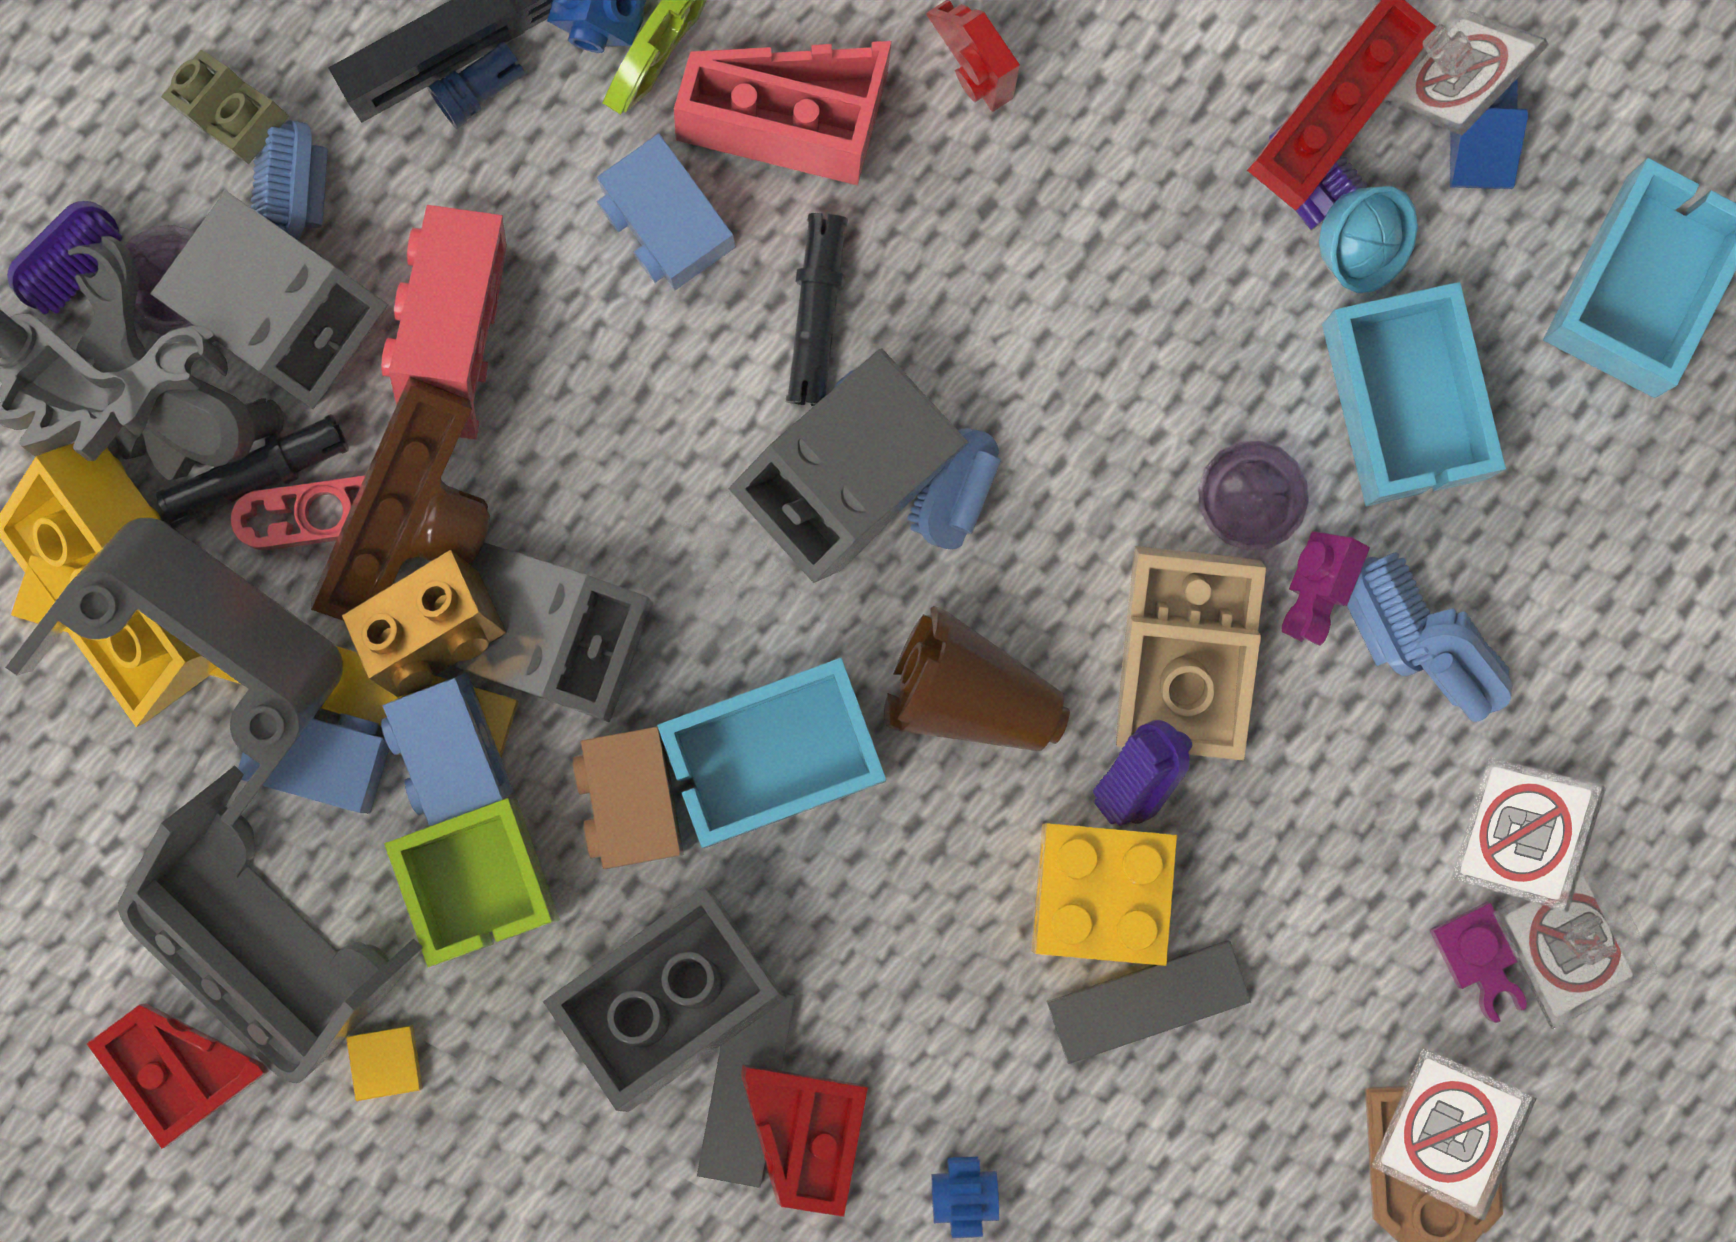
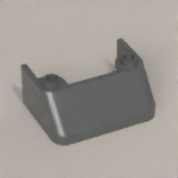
[5,518,343,827]
[118,765,423,1083]

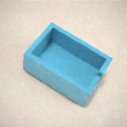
[1543,158,1736,398]
[1322,282,1506,507]
[657,658,886,848]

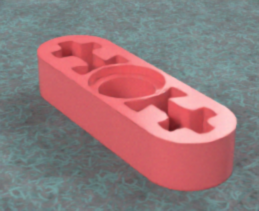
[231,476,365,551]

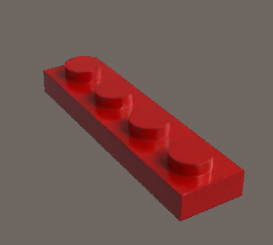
[1247,0,1439,211]

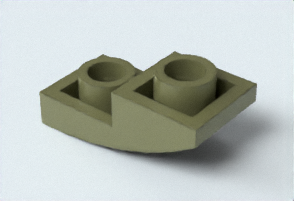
[161,50,289,164]

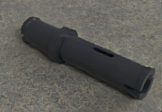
[786,213,848,406]
[156,414,349,529]

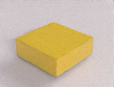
[346,1025,423,1101]

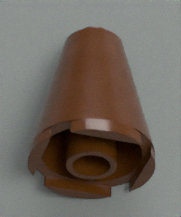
[884,606,1070,751]

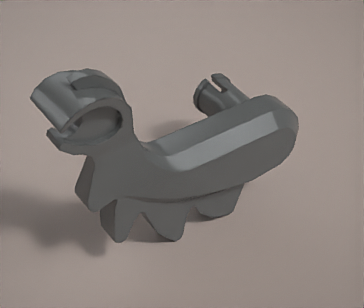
[68,236,284,480]
[0,309,228,461]

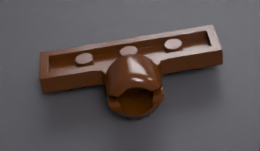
[310,377,490,621]

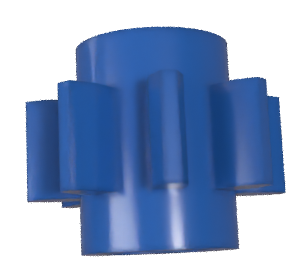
[931,1156,999,1238]

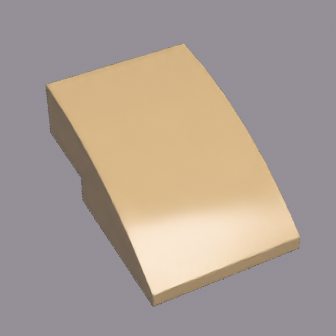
[1116,546,1266,761]

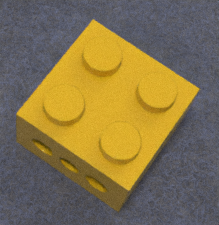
[1031,823,1177,966]

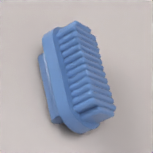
[250,120,328,240]
[907,428,1001,550]
[1347,552,1435,676]
[1415,608,1512,722]

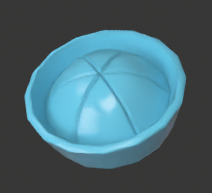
[1319,186,1418,293]

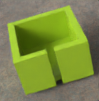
[384,798,560,967]

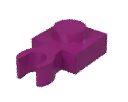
[1282,531,1370,646]
[1429,902,1527,1023]

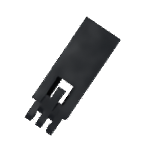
[328,0,553,123]

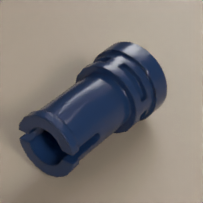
[427,41,526,129]

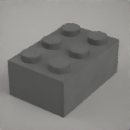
[543,886,787,1112]

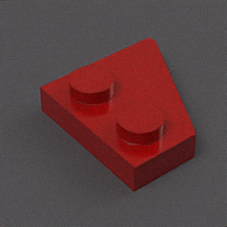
[926,0,1020,112]
[87,1003,269,1149]
[741,1065,868,1217]

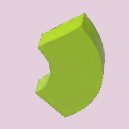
[602,0,707,115]

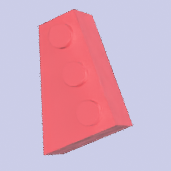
[674,41,892,186]
[381,205,507,440]

